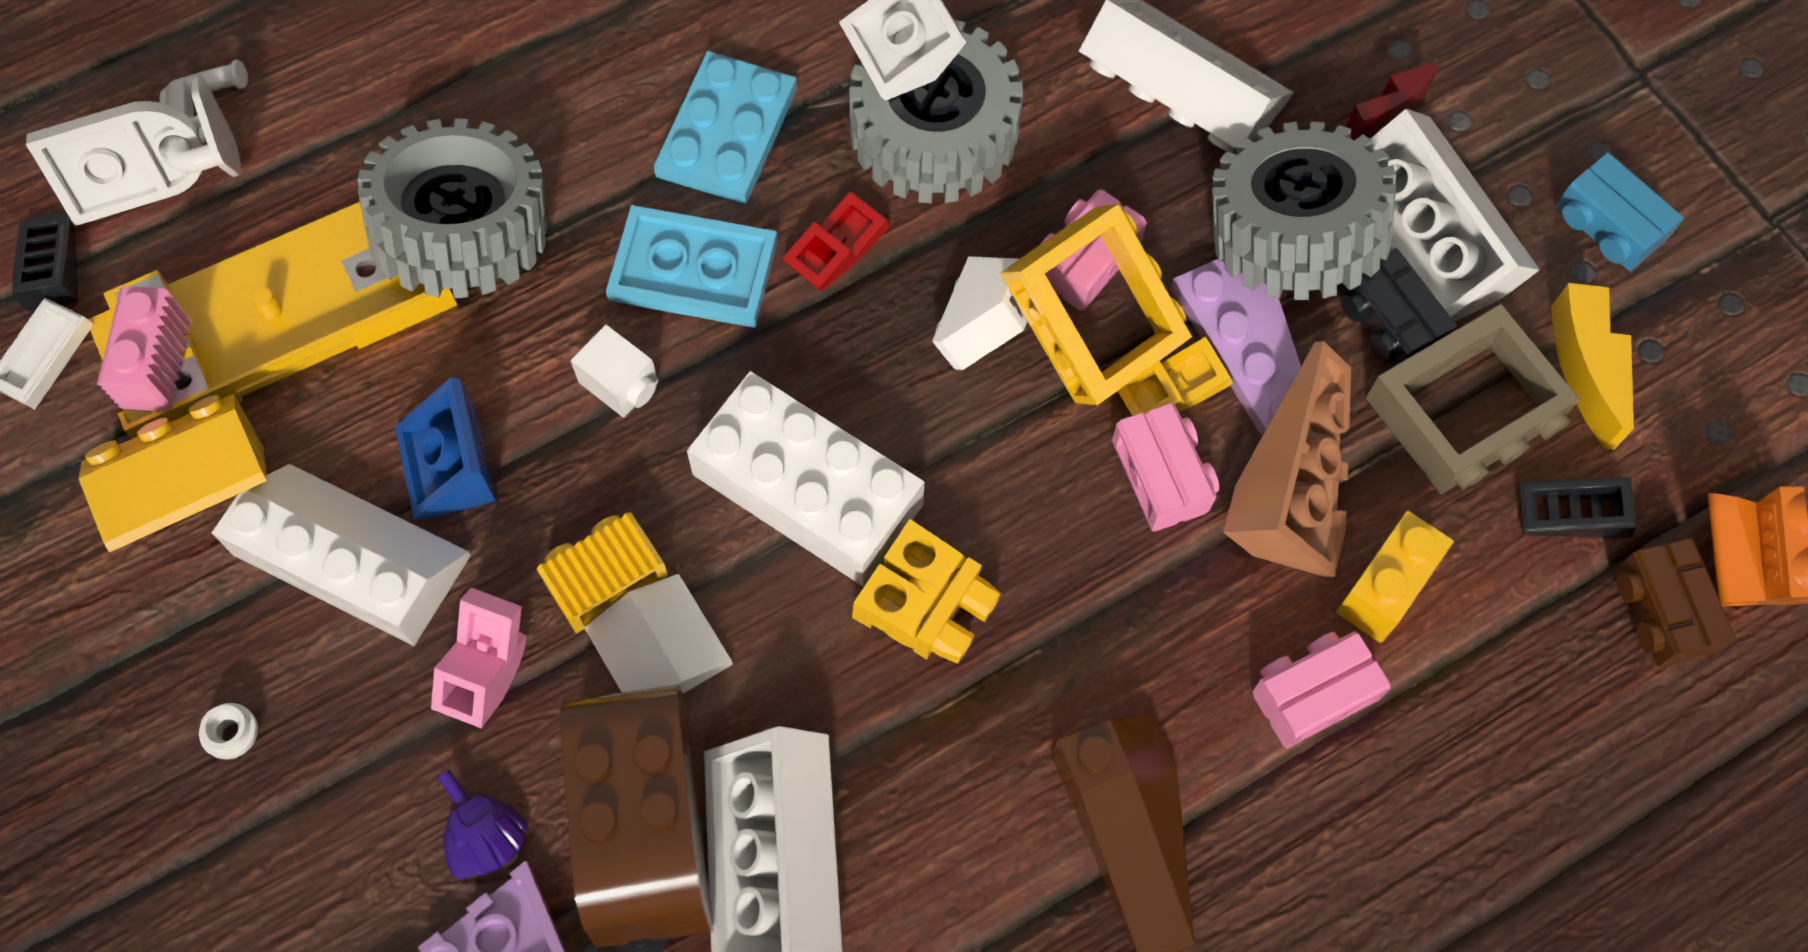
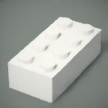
[687,371,925,587]

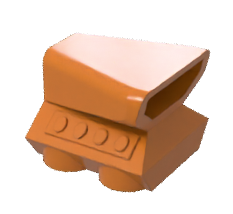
[1708,487,1808,607]

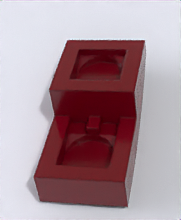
[1346,62,1438,141]

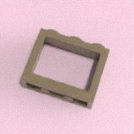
[1366,304,1580,494]

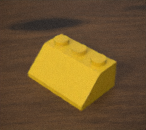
[78,394,267,552]

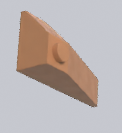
[1223,341,1351,577]

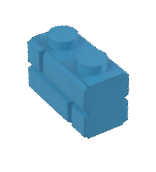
[1556,152,1684,272]

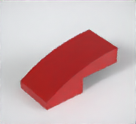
[782,191,890,292]

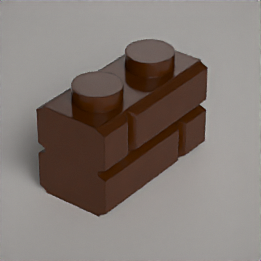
[1617,538,1736,667]

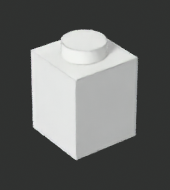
[571,325,658,418]

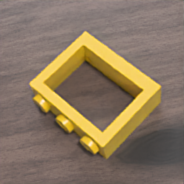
[1000,204,1192,405]

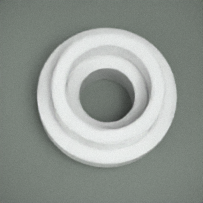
[199,703,258,759]

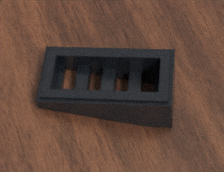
[12,212,78,311]
[1519,476,1636,538]

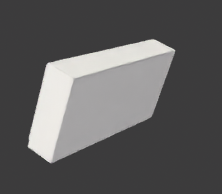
[0,298,94,410]

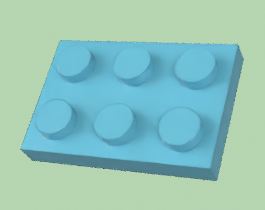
[653,51,797,205]
[606,205,778,328]

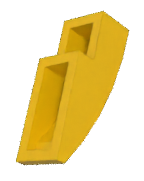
[1551,283,1634,450]

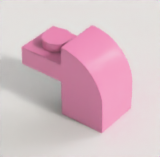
[431,588,527,728]

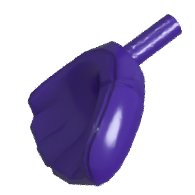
[437,769,528,880]

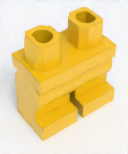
[852,519,1001,664]

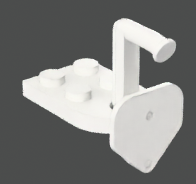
[26,60,248,226]

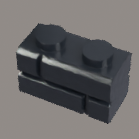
[1339,248,1458,367]

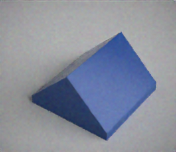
[395,377,496,520]

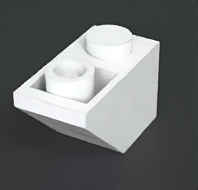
[932,257,1027,370]

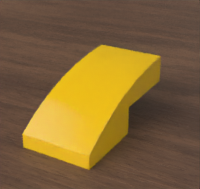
[1118,337,1234,416]

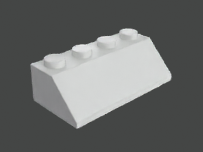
[1079,0,1293,152]
[1371,109,1540,322]
[212,464,471,646]
[704,726,842,952]

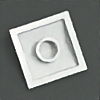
[839,0,967,101]
[584,574,733,693]

